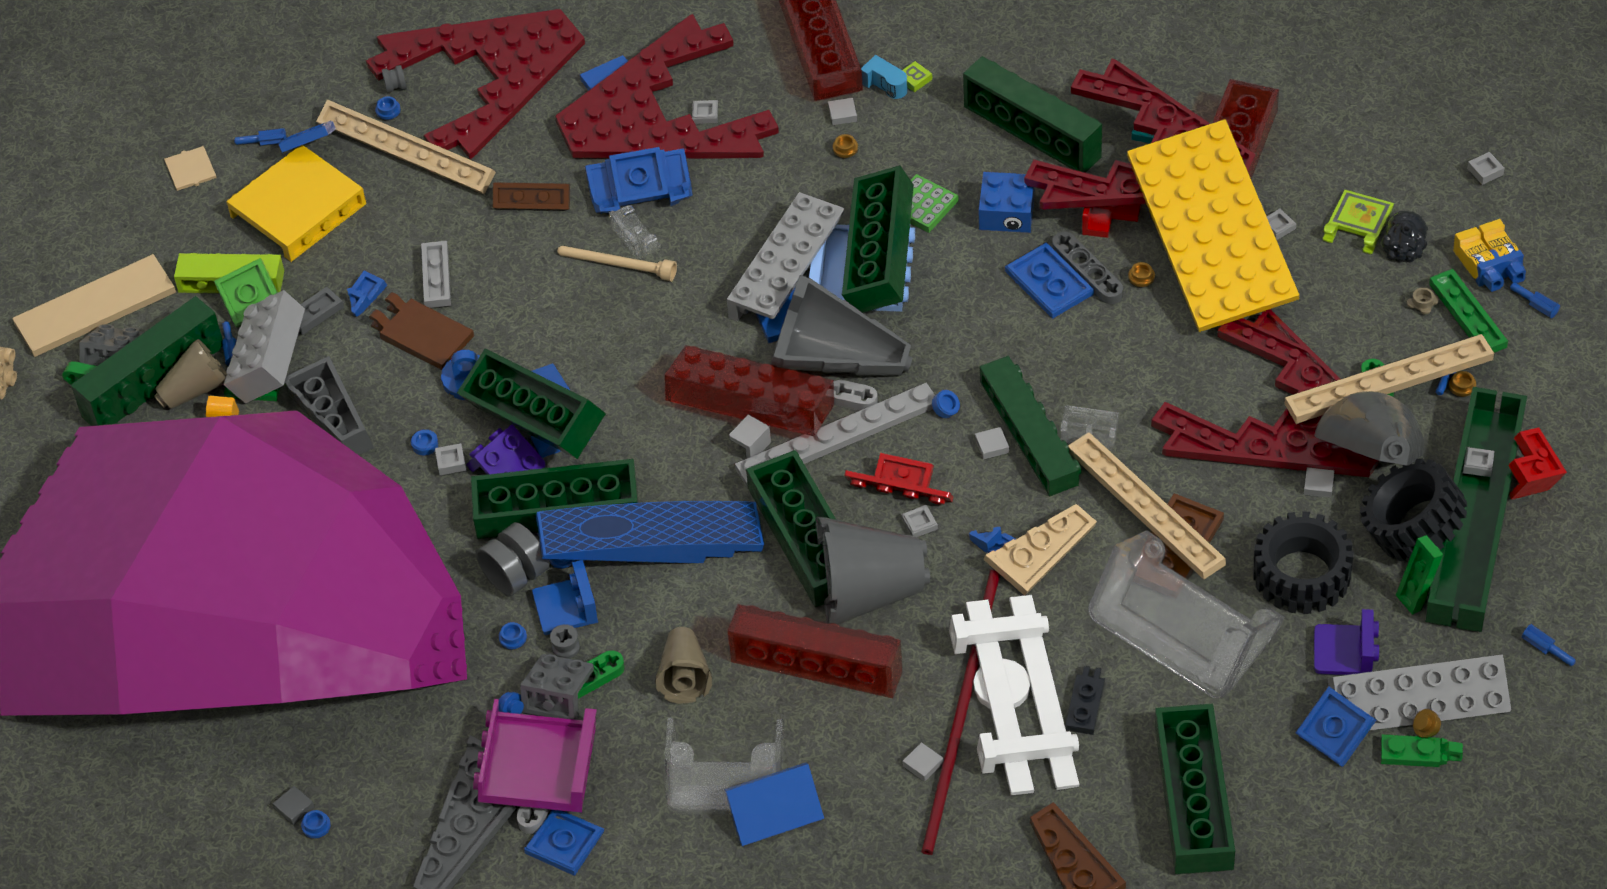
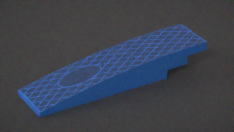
[536,501,764,563]

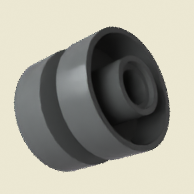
[476,522,549,597]

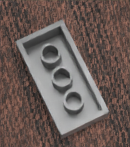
[224,290,305,403]

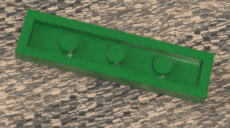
[1429,269,1508,353]

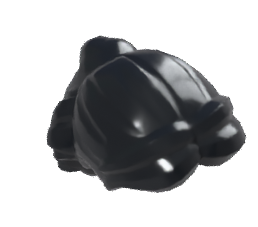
[1381,211,1428,262]

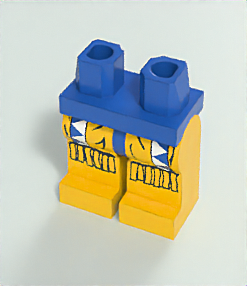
[1453,219,1526,292]

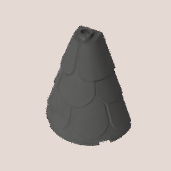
[770,275,913,376]
[1314,391,1424,465]

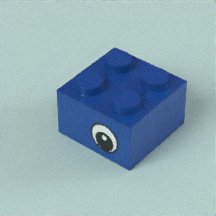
[979,172,1035,233]

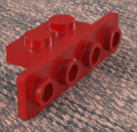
[844,453,953,505]

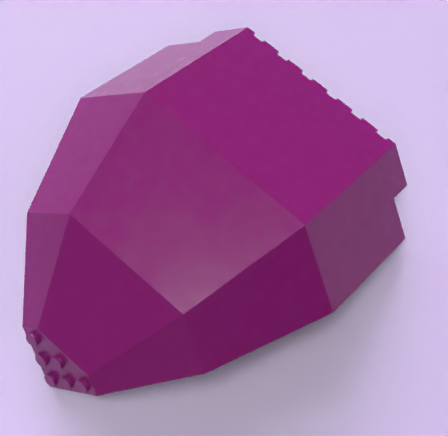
[0,411,467,716]

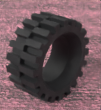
[1360,458,1467,561]
[1253,511,1354,614]

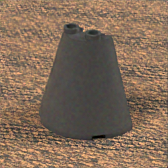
[815,517,930,628]

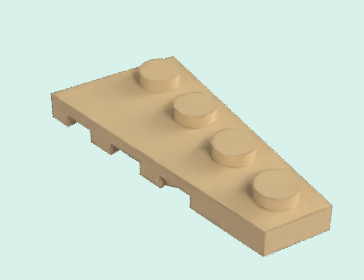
[983,504,1097,596]

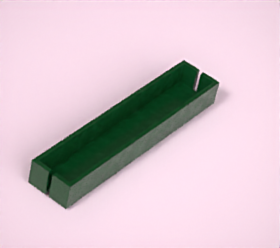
[1425,387,1527,632]

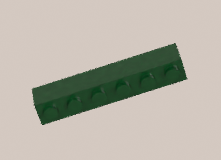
[979,355,1081,497]

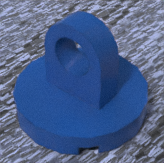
[441,350,480,400]

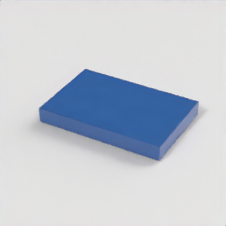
[1005,242,1094,319]
[724,762,824,846]

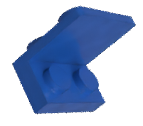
[532,560,598,635]

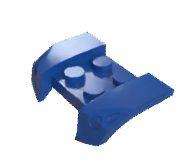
[585,147,692,215]

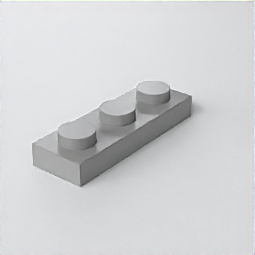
[421,241,451,308]

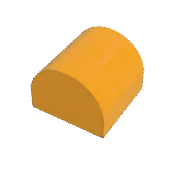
[206,396,239,417]

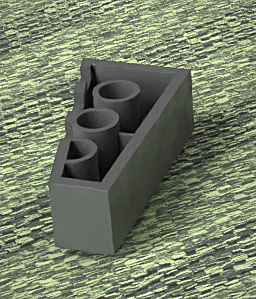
[284,356,374,455]

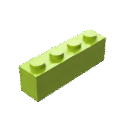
[174,253,284,293]

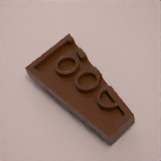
[1030,802,1126,889]

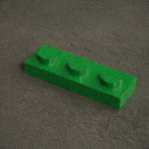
[1396,535,1443,615]

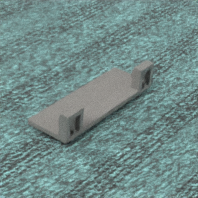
[727,192,844,322]
[1328,654,1511,730]

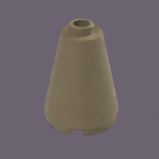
[154,339,227,409]
[655,627,712,704]

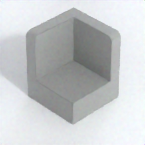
[729,415,771,458]

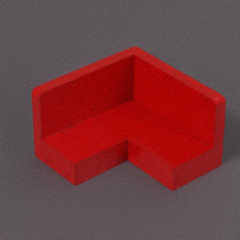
[1082,204,1141,238]
[1508,427,1567,500]

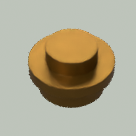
[833,134,858,158]
[1128,262,1155,287]
[1449,371,1476,397]
[1413,709,1441,738]

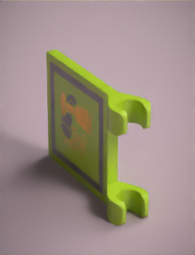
[1323,190,1394,254]

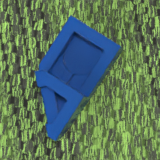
[347,270,387,317]
[969,527,1016,554]

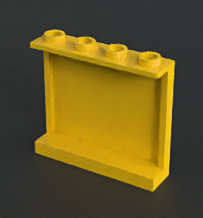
[227,145,366,262]

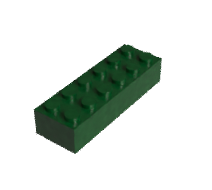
[963,56,1102,173]
[842,165,914,313]
[71,296,223,426]
[457,348,606,459]
[746,450,836,607]
[471,459,639,539]
[1155,704,1235,874]

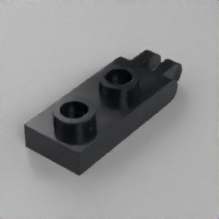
[1065,666,1105,735]

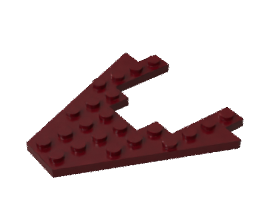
[366,9,585,159]
[555,14,779,159]
[1024,59,1255,209]
[1151,309,1380,477]

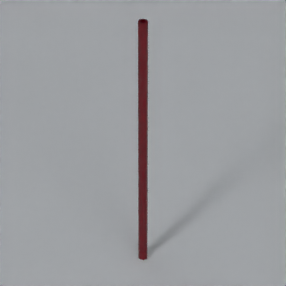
[921,570,1000,855]

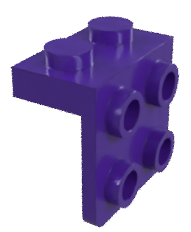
[466,424,545,475]
[1314,609,1379,675]

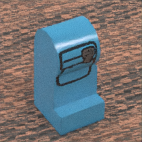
[860,55,907,99]

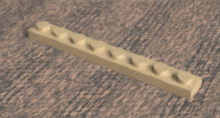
[316,100,496,195]
[1285,334,1494,424]
[1068,432,1226,579]

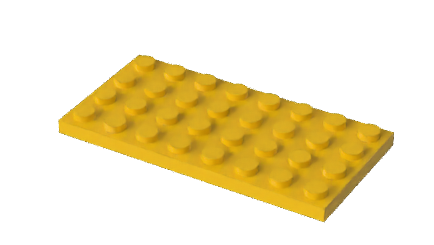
[1127,119,1299,332]

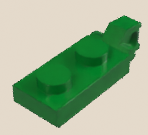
[1381,734,1463,767]

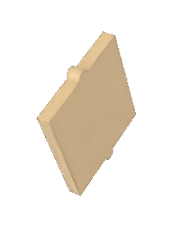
[164,146,217,191]

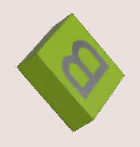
[902,61,933,92]

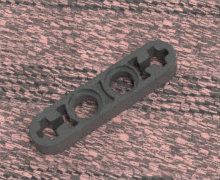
[1052,232,1123,304]

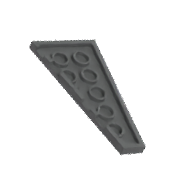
[413,735,518,889]

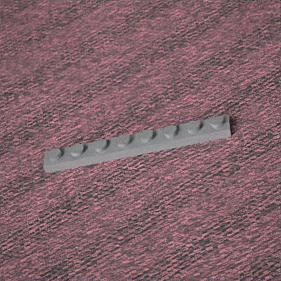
[735,382,935,488]

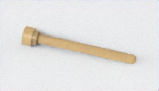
[557,246,677,282]

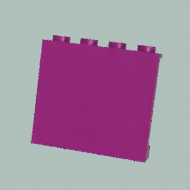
[473,699,597,813]

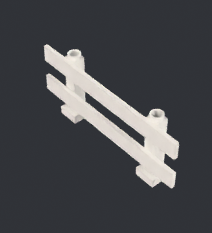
[949,595,1079,795]

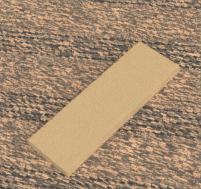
[12,254,176,357]

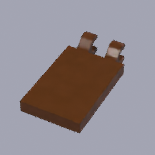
[369,292,474,370]

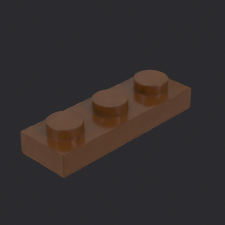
[493,182,570,209]

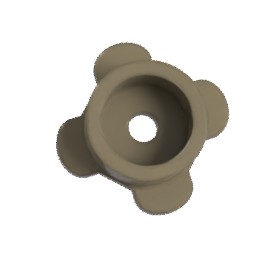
[1407,288,1439,314]

